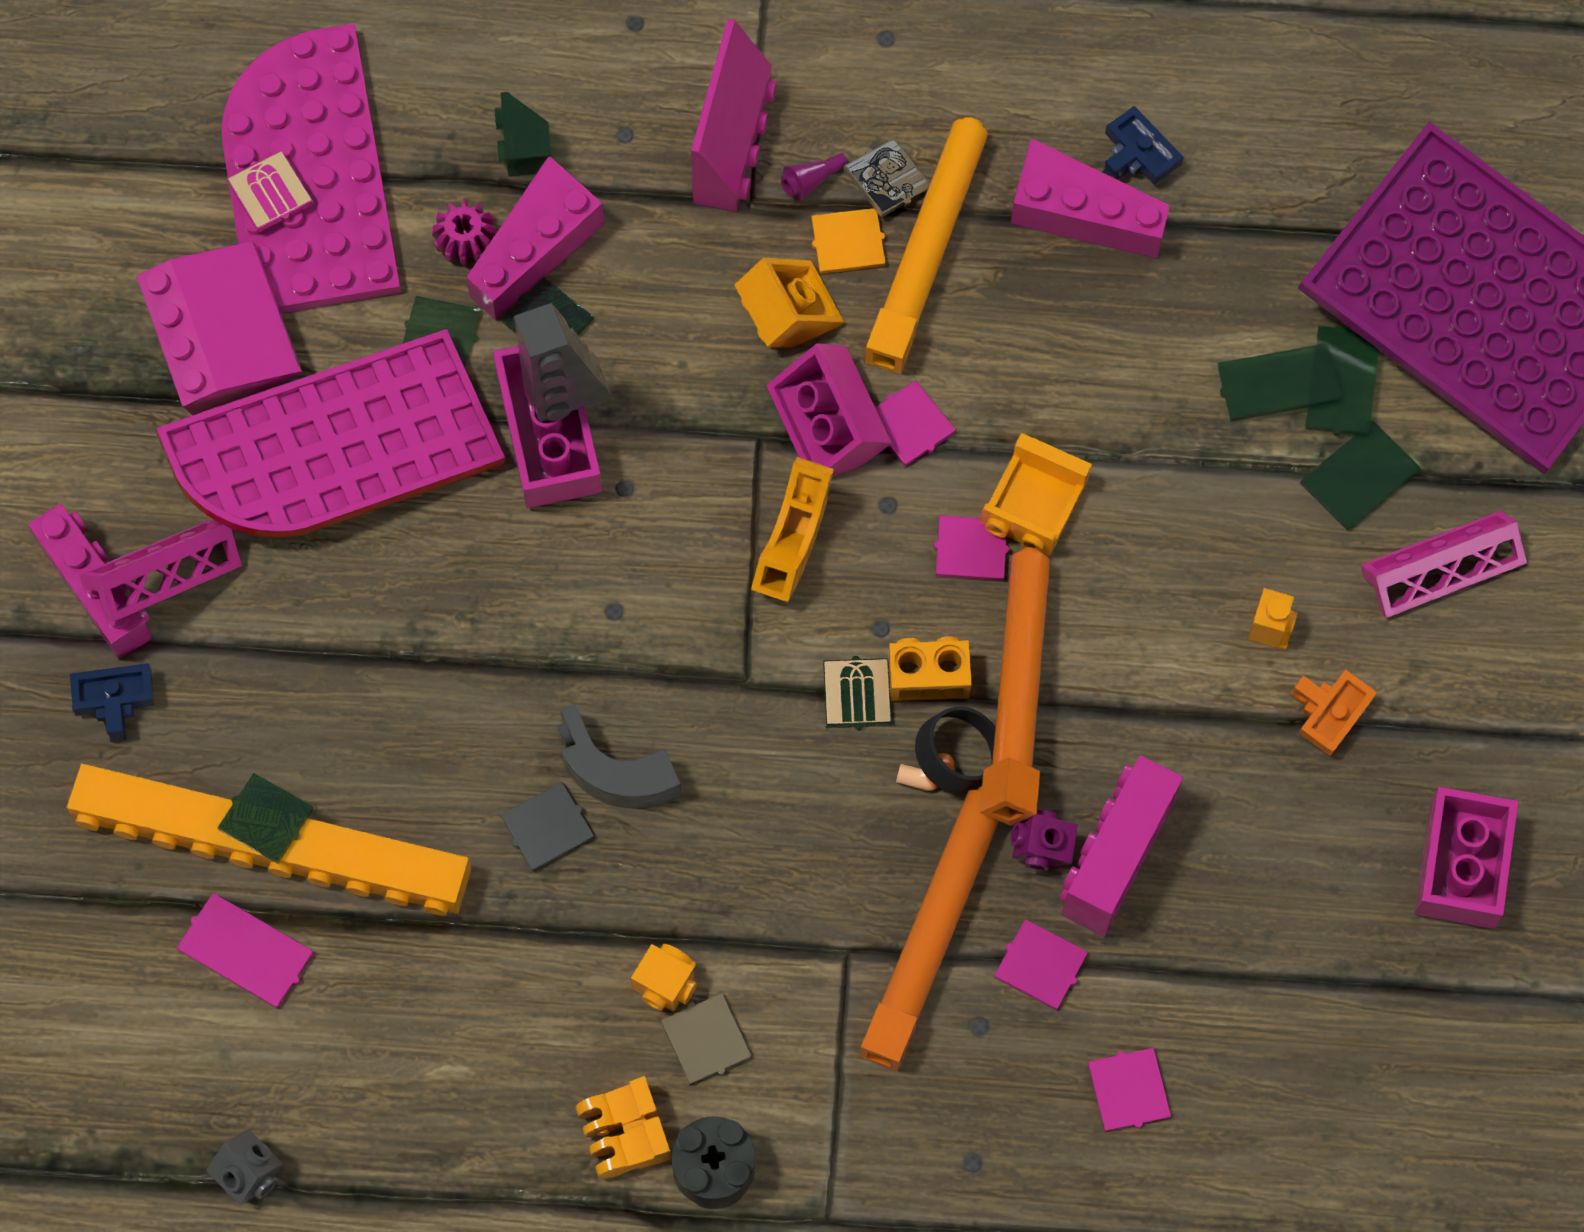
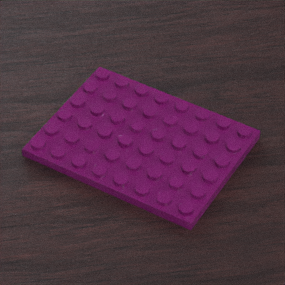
[1298,121,1584,474]

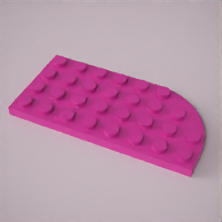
[222,23,401,313]

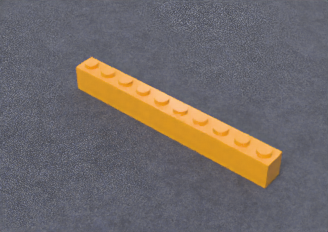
[66,763,471,916]

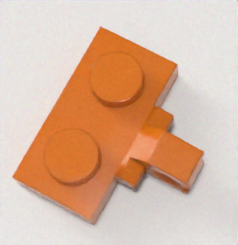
[1290,669,1378,756]

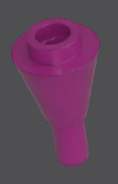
[781,153,848,201]

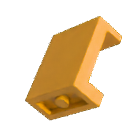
[980,433,1092,556]

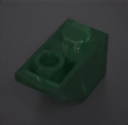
[494,92,552,177]

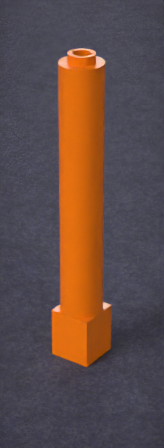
[979,547,1050,826]
[860,787,999,1072]

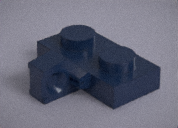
[1103,106,1184,184]
[70,663,154,742]

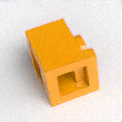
[1248,588,1298,651]

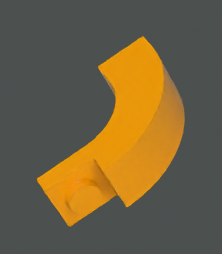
[751,457,834,602]

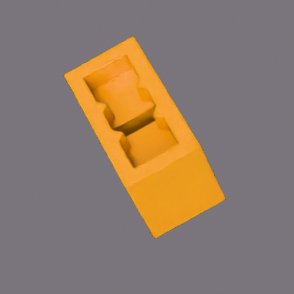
[888,636,971,701]

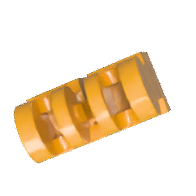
[575,1076,672,1179]

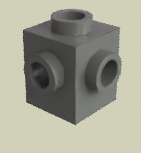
[206,1130,283,1205]

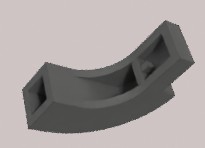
[557,704,682,809]

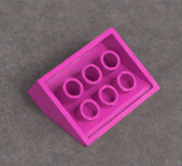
[691,19,777,213]
[136,241,303,415]

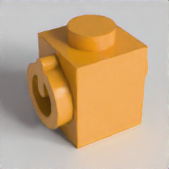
[631,944,697,1012]

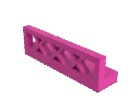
[1360,511,1527,618]
[79,520,242,622]

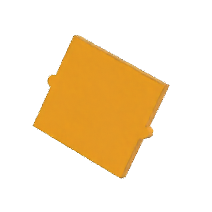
[811,208,886,275]

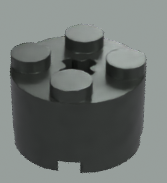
[672,1116,755,1209]

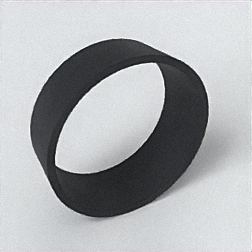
[915,706,996,794]

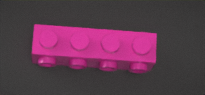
[28,503,152,660]

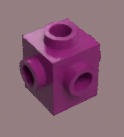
[1010,810,1078,871]

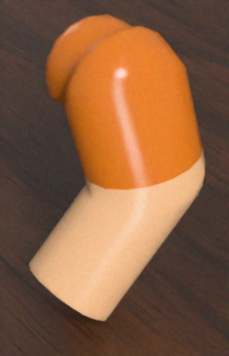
[896,753,955,791]

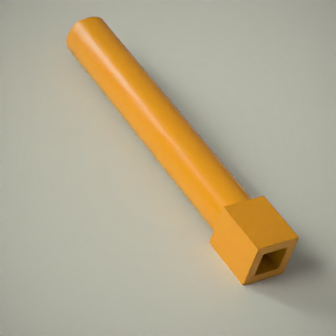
[865,117,988,375]

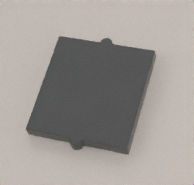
[501,782,594,872]

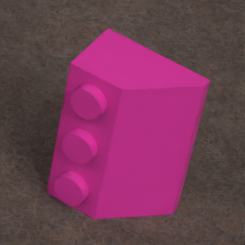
[766,343,891,477]

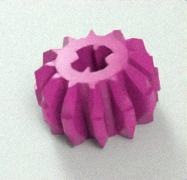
[432,199,497,266]

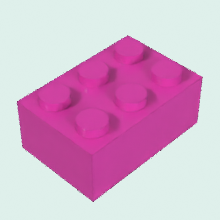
[1414,786,1518,929]

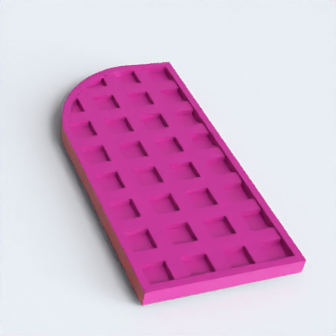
[156,329,505,538]

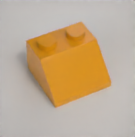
[734,258,844,348]

